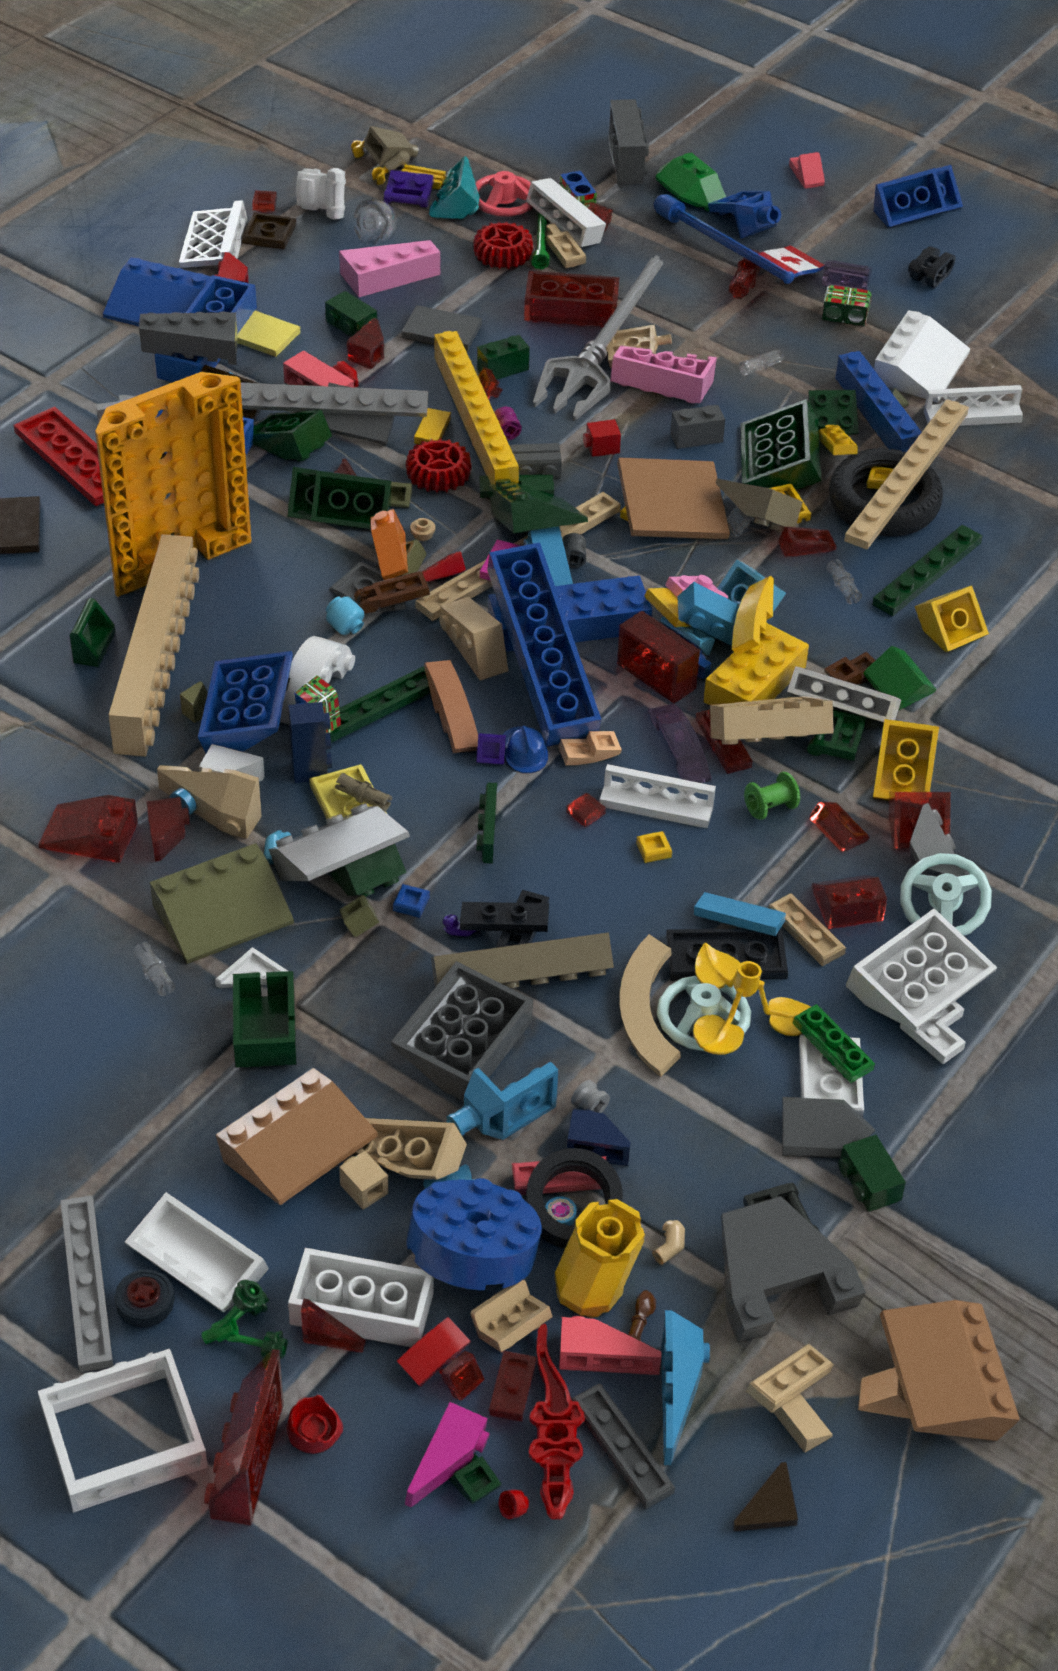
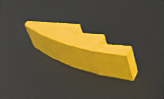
[732,576,774,655]

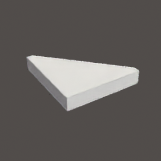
[215,947,288,988]

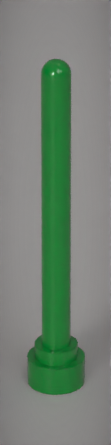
[531,212,549,270]

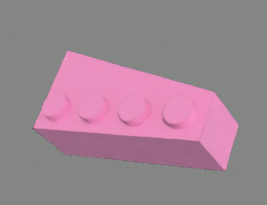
[339,240,440,297]
[610,346,717,404]

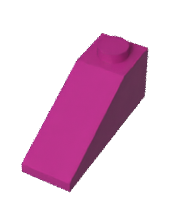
[405,1402,490,1507]

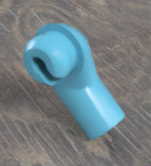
[264,830,291,865]

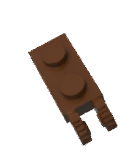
[354,571,430,614]

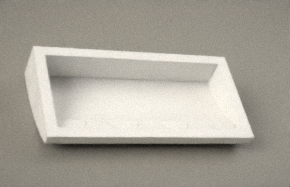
[125,1192,269,1313]

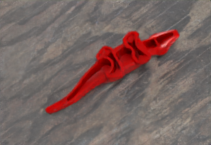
[529,1324,585,1520]

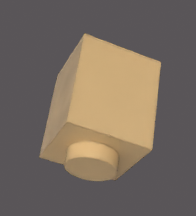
[339,1151,388,1210]

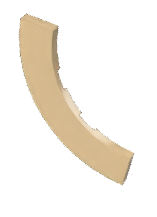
[620,934,681,1077]

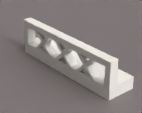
[924,385,1023,426]
[599,764,716,829]

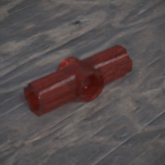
[729,250,761,299]

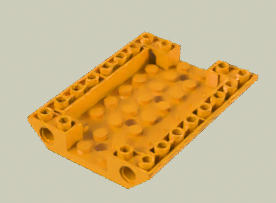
[95,372,252,597]

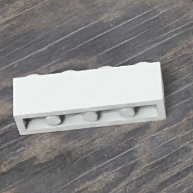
[526,178,606,247]
[787,666,901,723]

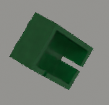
[233,971,297,1068]

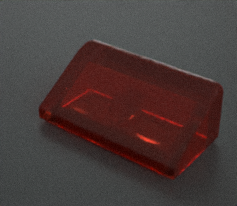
[810,802,870,852]

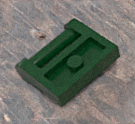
[807,709,866,761]

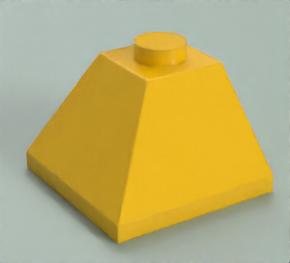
[914,585,989,652]

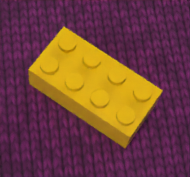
[703,623,809,705]

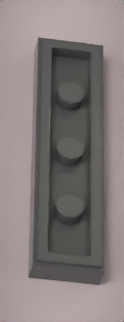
[572,1383,675,1509]

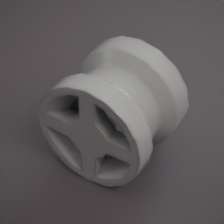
[571,1080,610,1113]

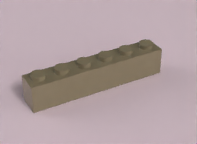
[431,932,614,988]

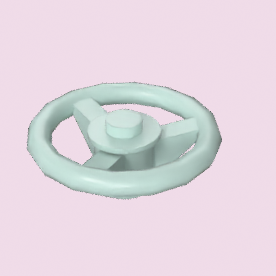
[900,853,992,936]
[657,975,751,1051]

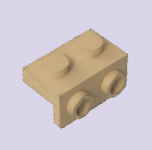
[471,1280,553,1353]

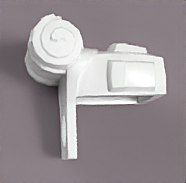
[296,168,346,220]

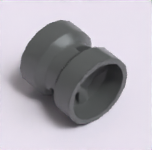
[562,533,586,569]

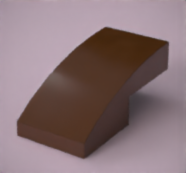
[824,652,875,685]

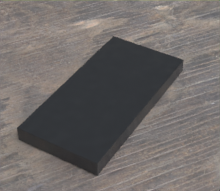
[666,928,788,981]

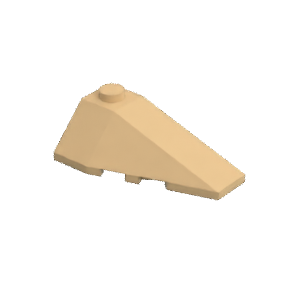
[157,765,262,839]
[353,1118,467,1180]

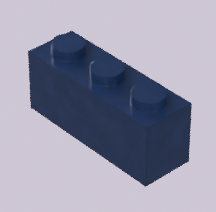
[289,702,332,783]

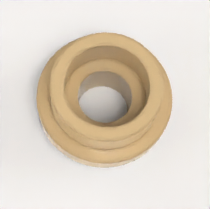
[410,518,435,541]

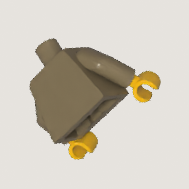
[351,126,418,185]

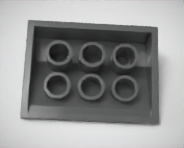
[391,961,533,1101]

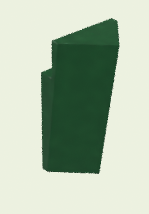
[287,467,392,529]

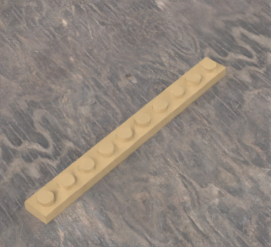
[844,399,969,550]
[416,492,620,621]

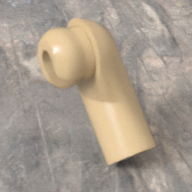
[653,1220,685,1265]

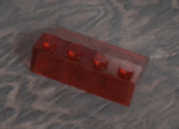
[204,1349,284,1526]

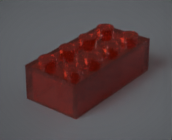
[524,271,620,327]

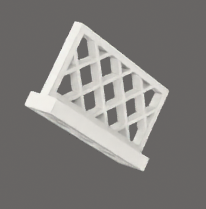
[179,200,248,268]

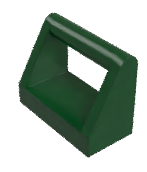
[70,598,116,667]

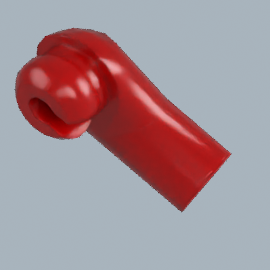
[332,361,359,388]

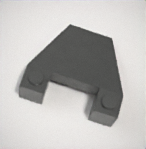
[721,1196,866,1343]

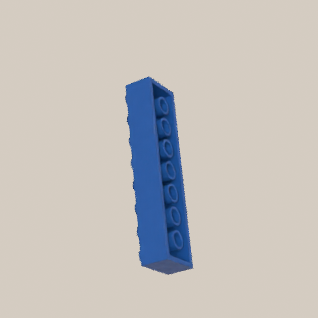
[487,542,601,747]

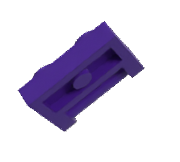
[384,170,434,208]

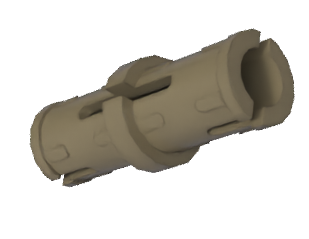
[335,773,392,812]

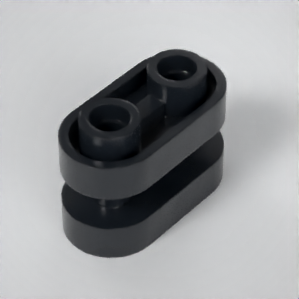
[908,246,956,287]

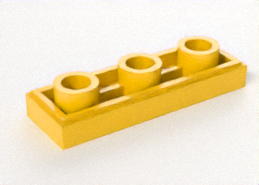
[819,425,858,455]

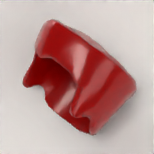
[286,1395,343,1454]

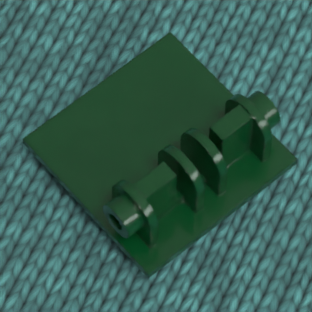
[808,390,859,434]

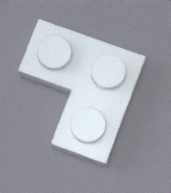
[900,1001,966,1064]

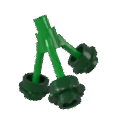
[202,1279,288,1364]

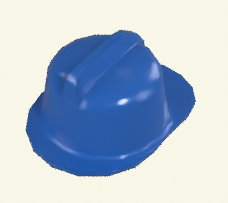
[503,726,548,773]

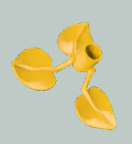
[693,943,811,1055]

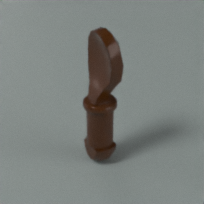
[628,1290,656,1341]

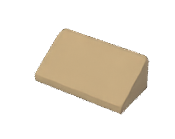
[773,1394,833,1453]

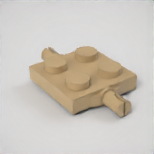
[606,325,672,368]

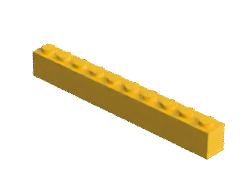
[434,331,519,485]

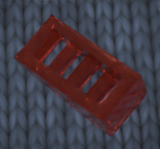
[778,527,837,557]

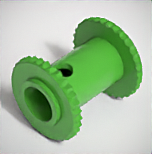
[744,771,800,820]

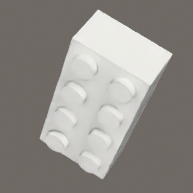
[288,1248,434,1347]

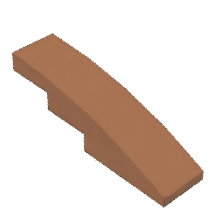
[424,660,478,753]

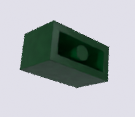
[325,291,377,341]
[477,334,530,382]
[838,1134,906,1212]

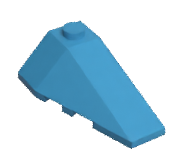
[661,1310,710,1465]

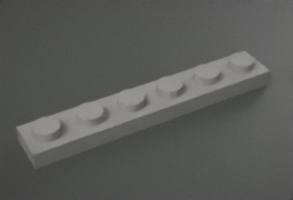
[60,1195,113,1372]

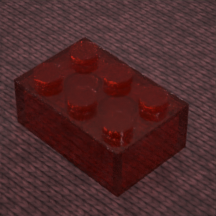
[617,611,700,704]

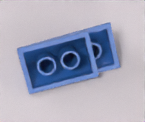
[874,165,963,228]

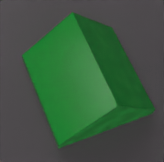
[863,646,936,711]

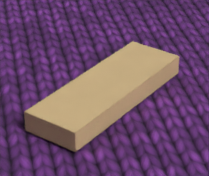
[768,893,846,966]
[746,1344,834,1413]

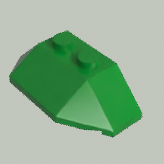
[655,152,726,212]

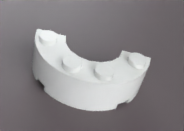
[280,636,355,725]

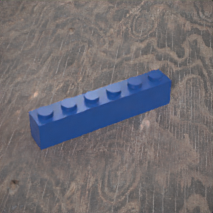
[835,351,922,452]

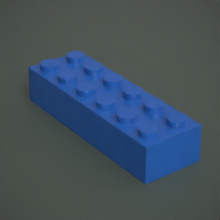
[154,275,257,382]
[488,575,653,652]

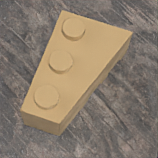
[439,597,508,680]

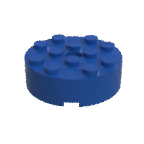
[406,1178,542,1290]

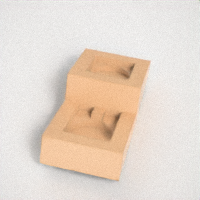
[558,731,622,766]

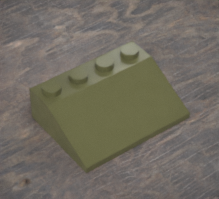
[150,843,294,964]

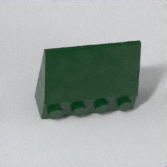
[740,399,822,489]
[489,479,588,533]

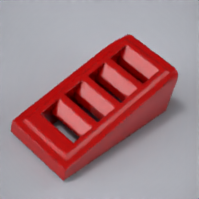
[422,551,466,582]

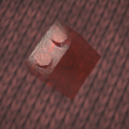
[889,791,951,848]
[811,875,887,929]

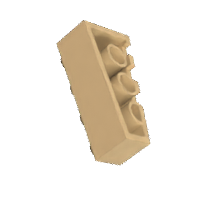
[710,696,833,744]

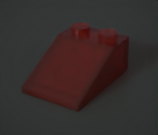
[38,795,138,863]

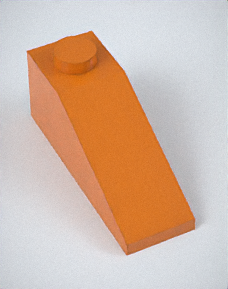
[370,509,408,580]

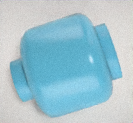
[326,596,364,635]

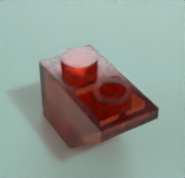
[346,318,384,369]

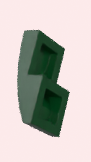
[449,1454,501,1504]

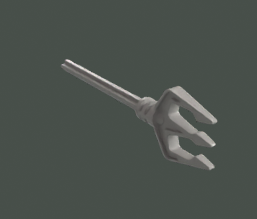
[533,255,664,420]

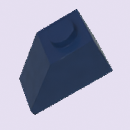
[567,1109,631,1166]

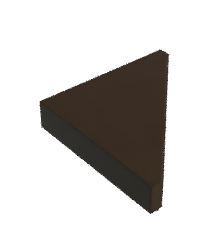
[733,1462,798,1532]

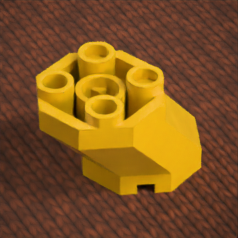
[555,1199,645,1318]

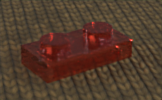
[489,1351,537,1422]

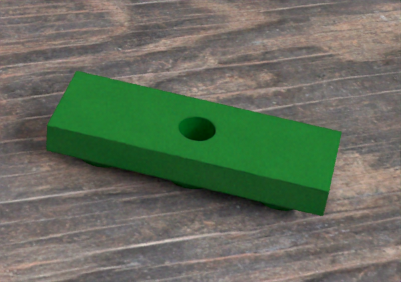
[792,1004,875,1084]

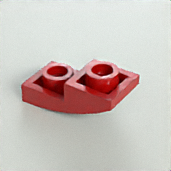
[397,1317,471,1387]

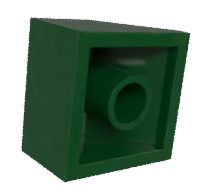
[329,843,407,897]

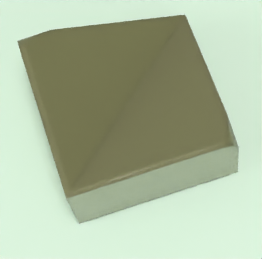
[180,681,208,723]
[339,895,379,937]

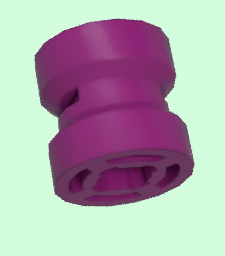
[494,406,522,440]

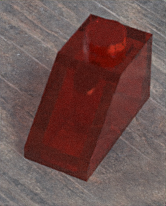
[146,797,190,862]

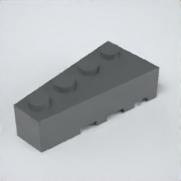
[139,312,238,365]

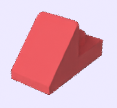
[789,152,825,189]

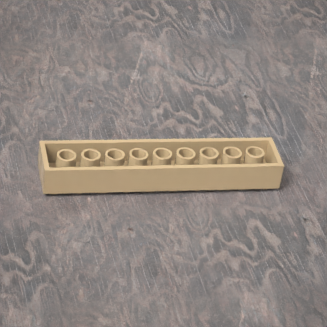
[109,534,199,757]

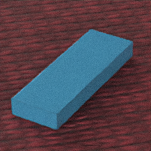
[694,892,786,936]

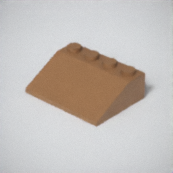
[216,1068,378,1205]
[879,1300,1020,1441]

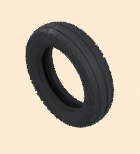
[829,448,943,536]

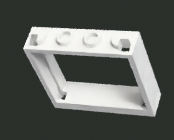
[38,1349,208,1513]

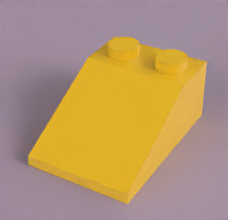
[873,719,939,805]

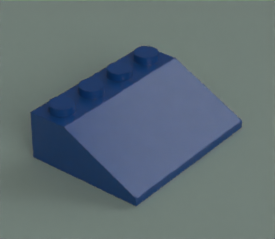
[103,257,211,326]
[198,651,293,754]

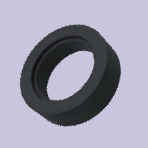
[525,1148,623,1249]

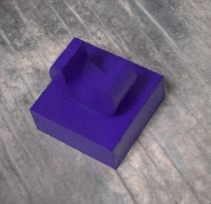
[477,733,506,764]

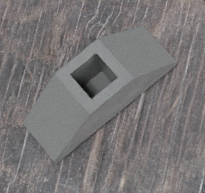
[909,803,969,877]

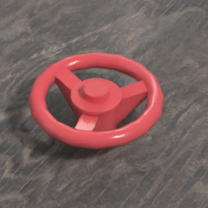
[475,171,533,217]

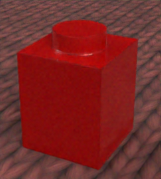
[583,419,621,457]

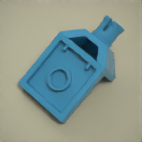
[446,1062,558,1140]

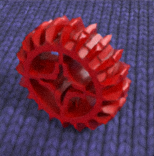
[473,221,533,269]
[406,438,472,493]

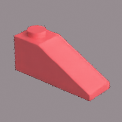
[559,1316,661,1375]

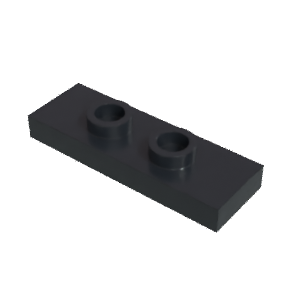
[460,902,549,932]

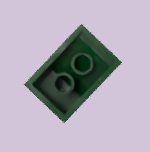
[253,410,332,461]

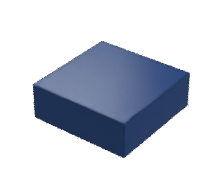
[393,884,430,918]

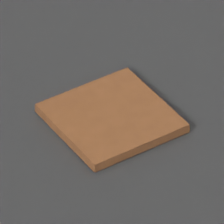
[617,458,730,539]

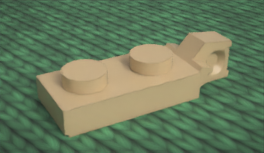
[546,223,586,268]

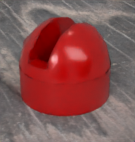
[499,1489,529,1519]

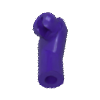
[442,914,477,937]

